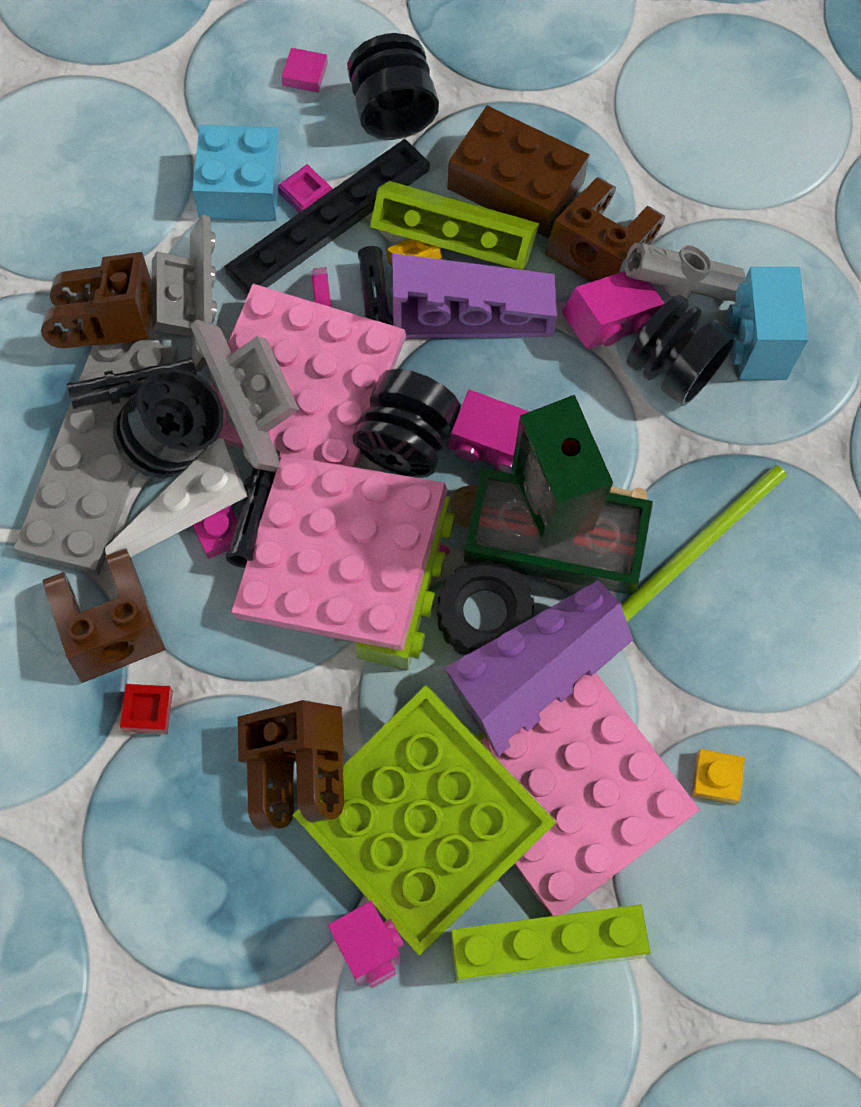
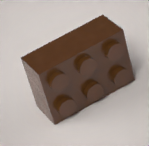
[447,105,590,239]

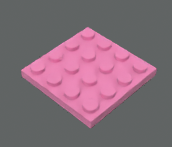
[211,284,406,468]
[231,455,447,651]
[481,673,700,916]

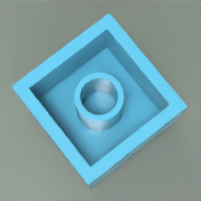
[192,125,282,221]
[727,267,808,380]

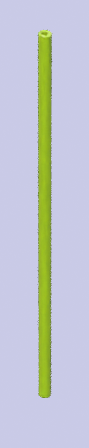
[476,465,787,741]

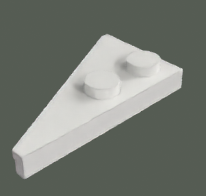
[105,438,247,557]

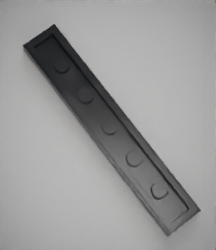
[224,138,430,296]

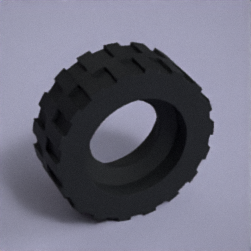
[437,560,534,655]

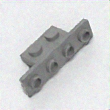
[152,215,217,373]
[190,319,299,472]

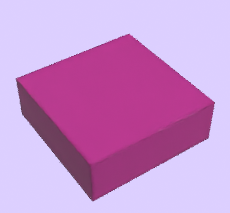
[282,48,328,93]
[278,164,333,213]

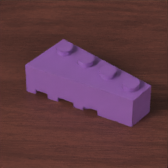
[392,253,557,339]
[445,580,633,757]

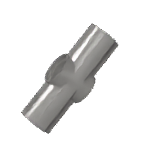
[624,243,746,302]

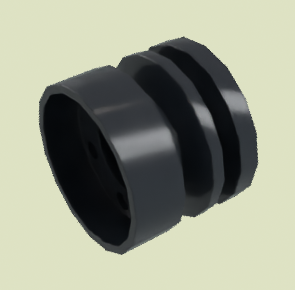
[347,33,439,140]
[627,294,737,406]
[113,368,223,479]
[352,369,461,478]

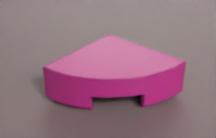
[311,267,331,307]

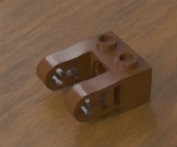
[545,177,665,282]
[41,252,152,349]
[43,548,166,683]
[237,700,344,831]

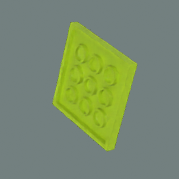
[293,685,557,956]

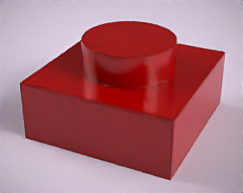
[120,684,173,734]

